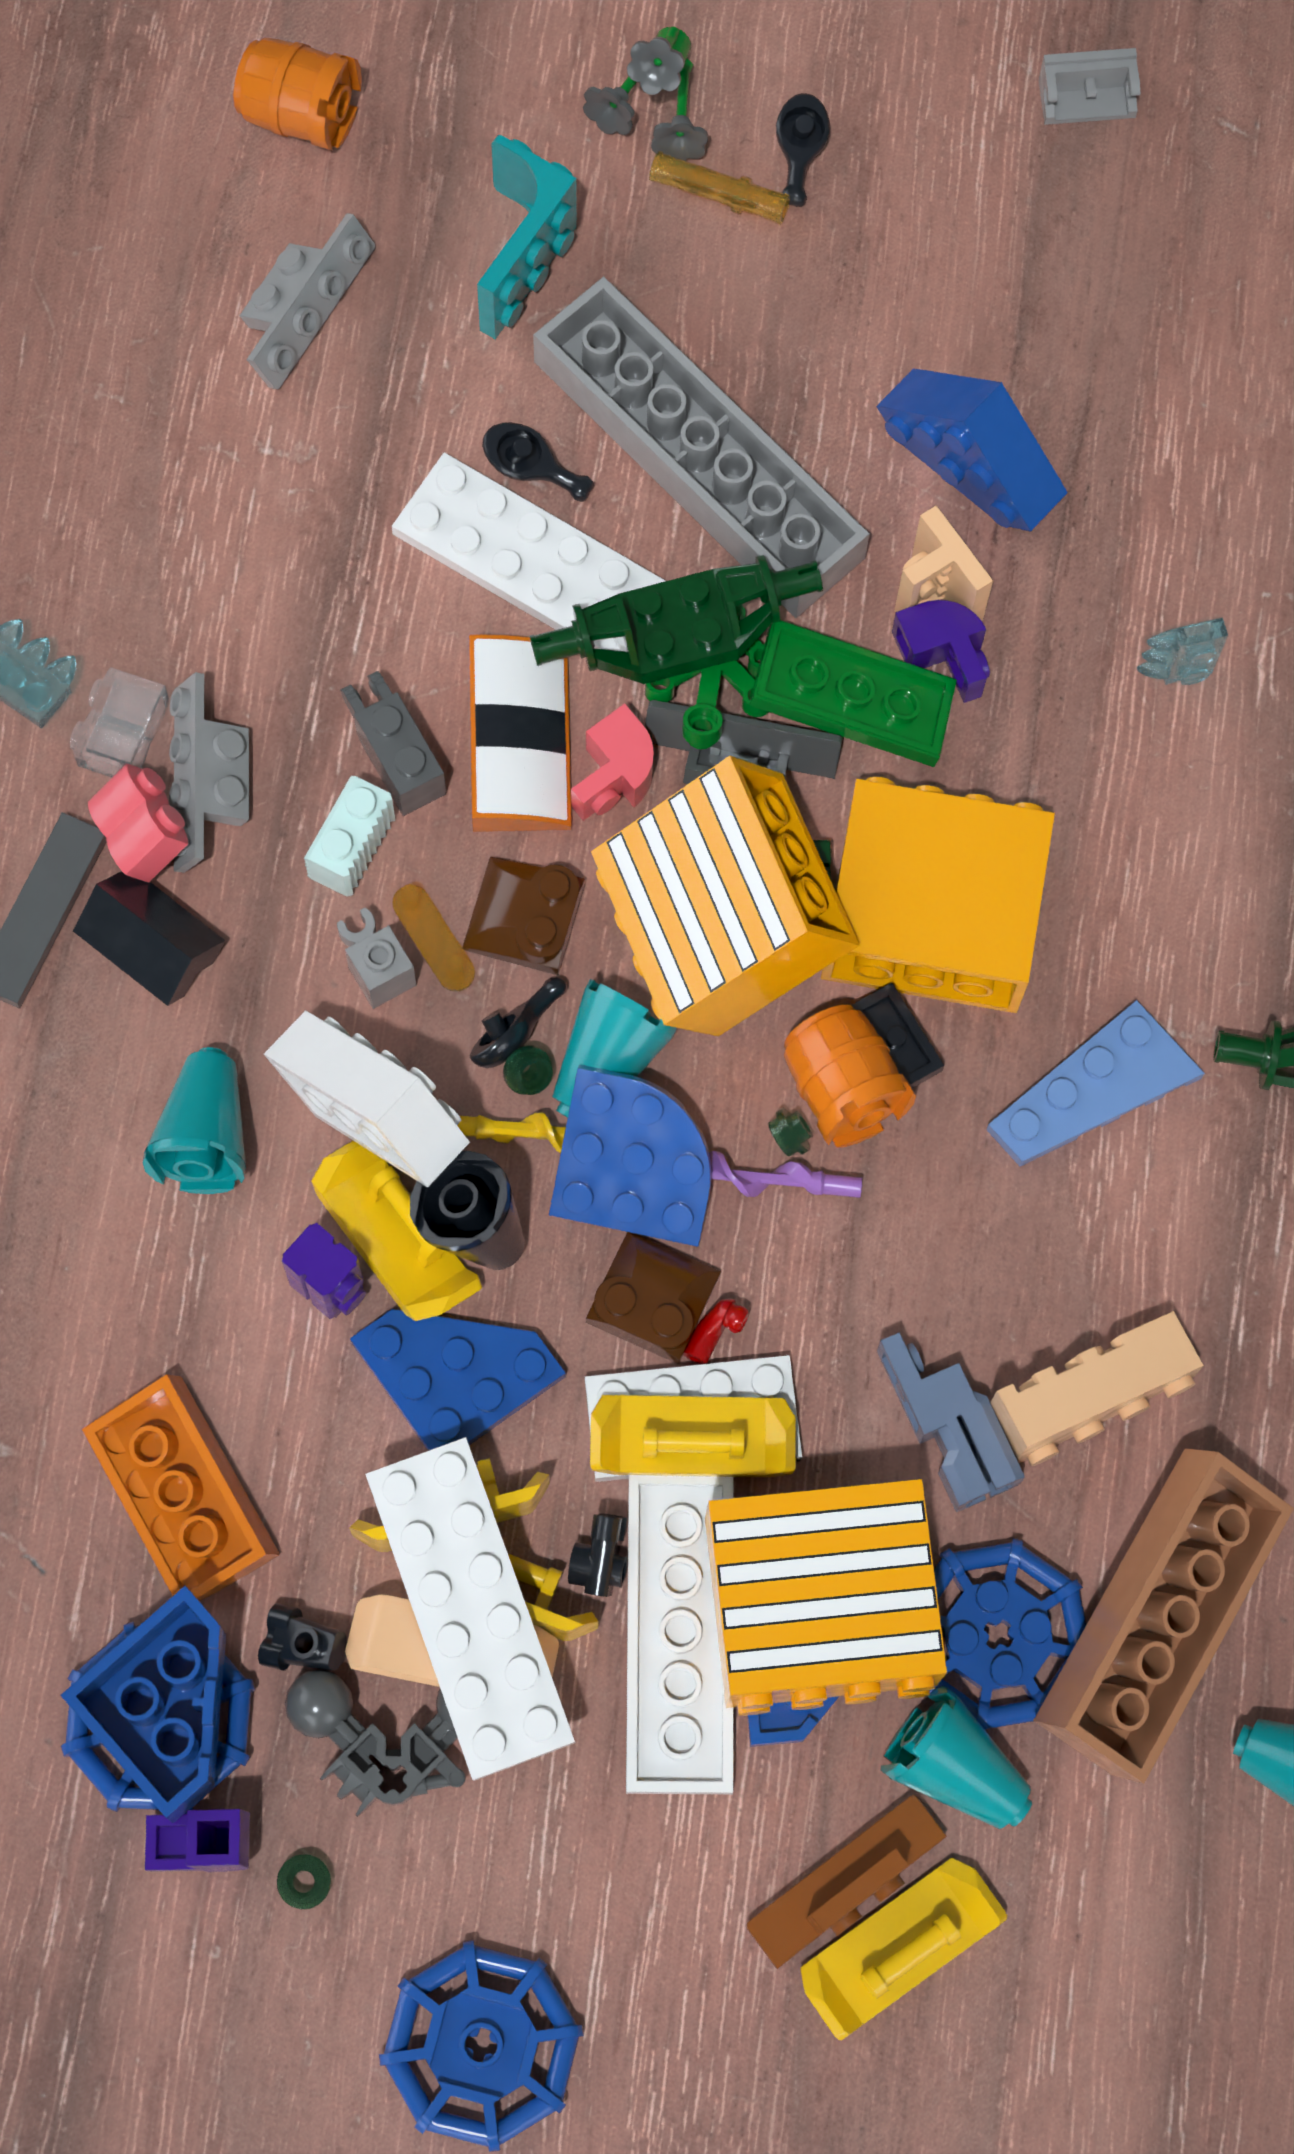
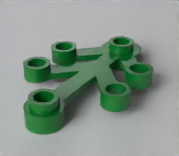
[645,604,769,749]

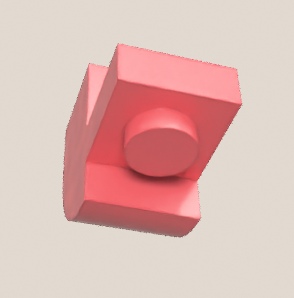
[571,703,654,821]

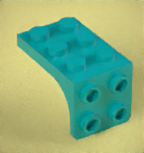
[477,135,577,340]

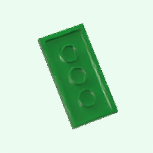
[749,620,957,767]

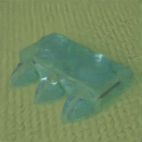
[1137,618,1228,685]
[0,619,76,729]

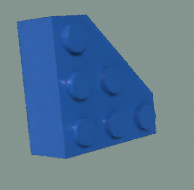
[876,368,1068,531]
[60,1586,226,1823]

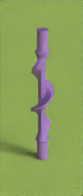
[709,1151,862,1198]

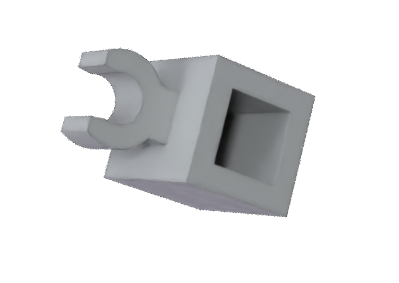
[337,908,416,1009]

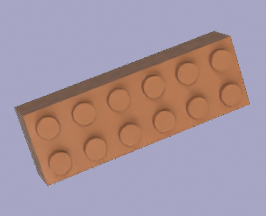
[1033,1449,1294,1784]

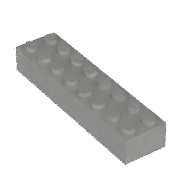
[533,276,870,618]

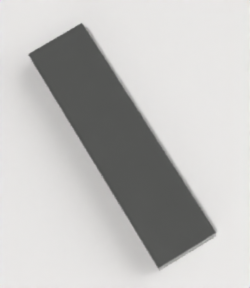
[0,812,107,1009]

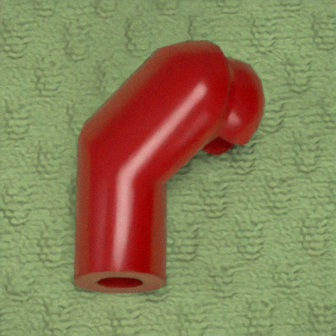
[683,1299,749,1365]

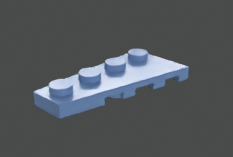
[986,1000,1205,1167]

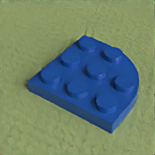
[549,1065,711,1247]

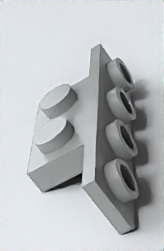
[239,213,375,390]
[169,672,249,873]

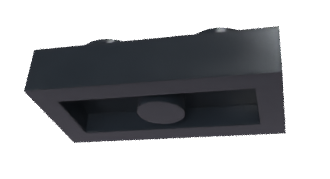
[852,983,945,1088]

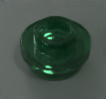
[503,1045,553,1095]
[768,1107,813,1157]
[277,1854,331,1910]

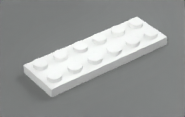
[392,452,665,652]
[365,1437,575,1781]
[626,1475,733,1795]

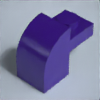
[892,600,990,703]
[145,1809,250,1872]

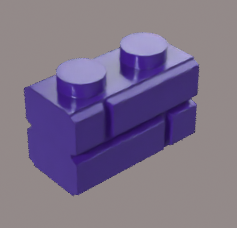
[282,1223,366,1319]

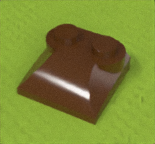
[462,857,585,975]
[586,1232,721,1364]

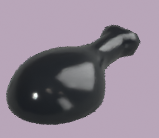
[776,93,830,207]
[482,422,594,502]
[470,977,567,1068]

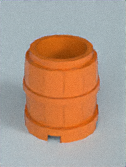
[233,38,362,150]
[784,1004,916,1148]

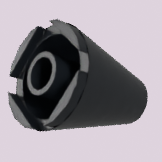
[410,1150,525,1270]

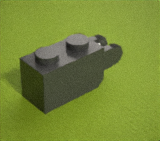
[340,671,446,816]

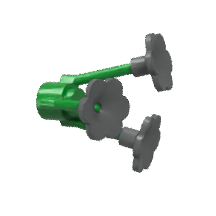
[583,26,708,163]

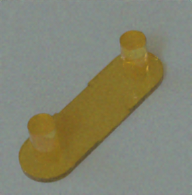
[392,884,475,992]

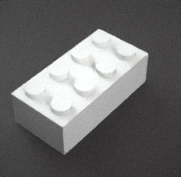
[264,1010,470,1187]

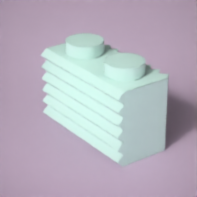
[304,776,395,897]

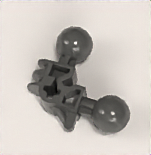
[285,1669,466,1817]

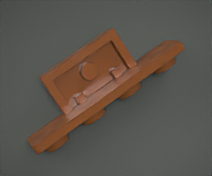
[746,1795,947,1969]

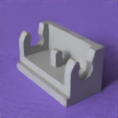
[1038,48,1141,125]

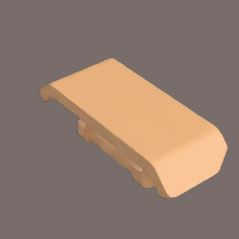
[345,1595,559,1687]

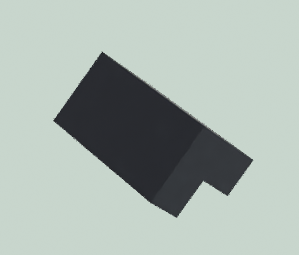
[73,871,225,1006]

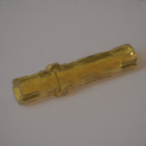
[649,151,790,225]

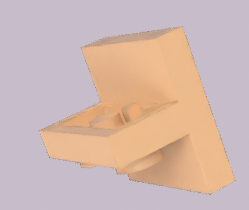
[894,506,993,621]

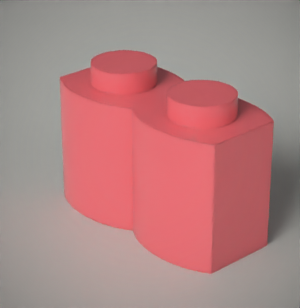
[88,763,188,883]

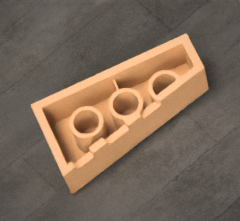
[990,1311,1204,1467]

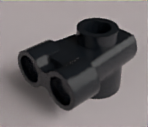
[568,1513,627,1597]
[258,1603,347,1671]

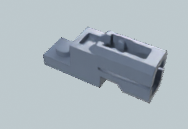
[877,1332,1025,1512]

